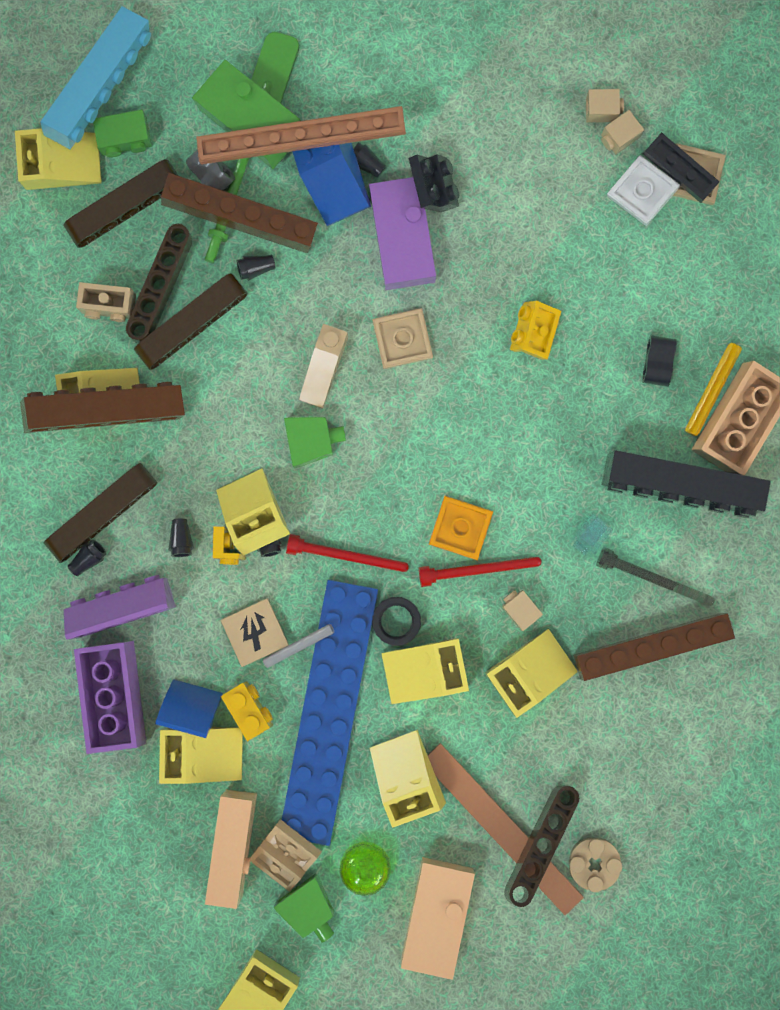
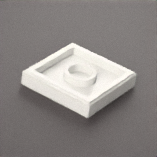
[607,155,680,226]

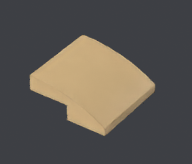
[250,819,322,892]

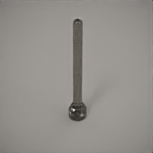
[596,547,715,606]

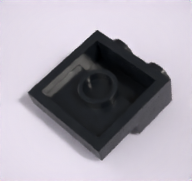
[408,154,459,212]

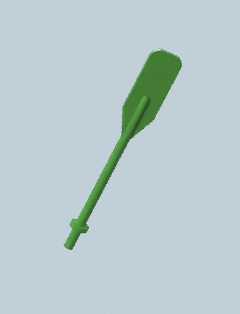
[205,32,299,264]

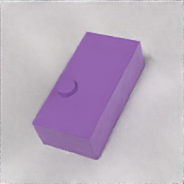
[369,177,436,291]
[74,641,147,754]

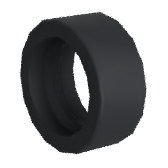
[372,597,421,646]

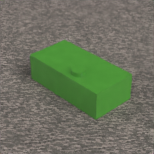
[192,60,301,169]

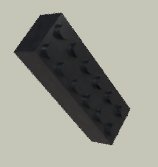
[601,450,771,518]

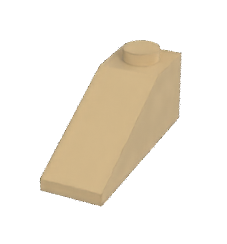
[299,324,348,409]

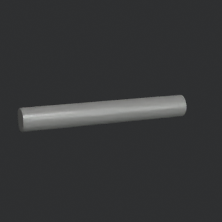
[263,624,334,668]

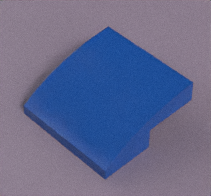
[155,679,223,738]

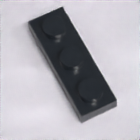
[643,132,720,203]

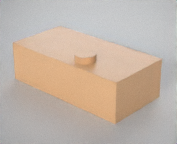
[691,361,780,475]
[205,789,257,909]
[401,857,475,980]

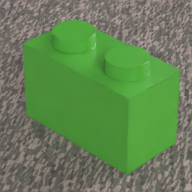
[93,109,152,158]

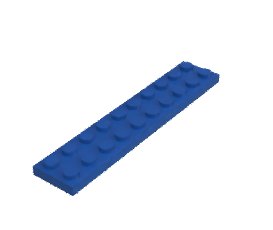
[282,580,378,846]

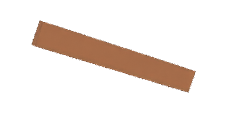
[196,106,406,165]
[428,743,584,915]

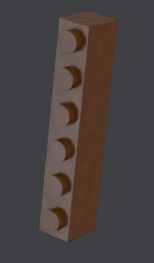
[161,173,318,253]
[20,382,185,433]
[573,613,735,681]

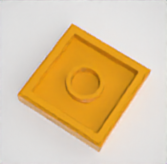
[429,496,493,560]

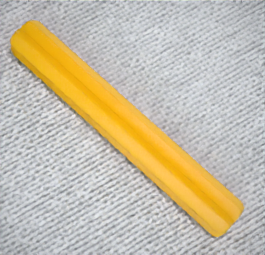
[685,343,742,436]

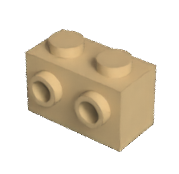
[76,282,136,322]

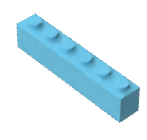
[40,6,151,150]

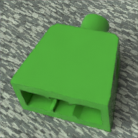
[284,417,346,469]
[273,873,334,943]

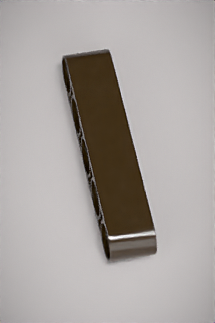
[63,159,179,248]
[126,223,192,344]
[134,273,248,370]
[44,463,158,563]
[504,785,580,907]

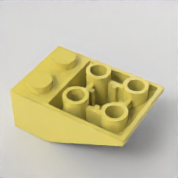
[15,129,102,190]
[55,368,140,430]
[216,469,290,556]
[485,629,578,718]
[382,638,469,704]
[159,727,243,784]
[370,730,446,828]
[218,949,300,1010]

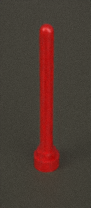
[286,534,409,572]
[418,557,542,587]

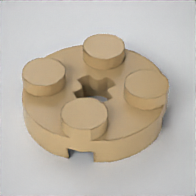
[569,838,622,892]

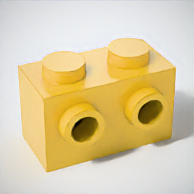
[221,681,273,742]

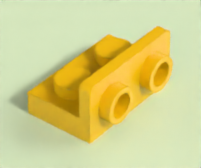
[510,301,561,360]
[213,526,245,565]

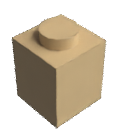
[586,89,624,123]
[601,110,644,155]
[502,590,543,631]

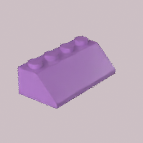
[63,575,176,640]

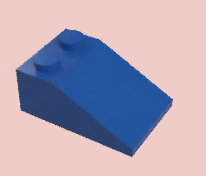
[292,143,371,226]

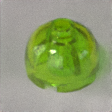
[339,841,391,896]

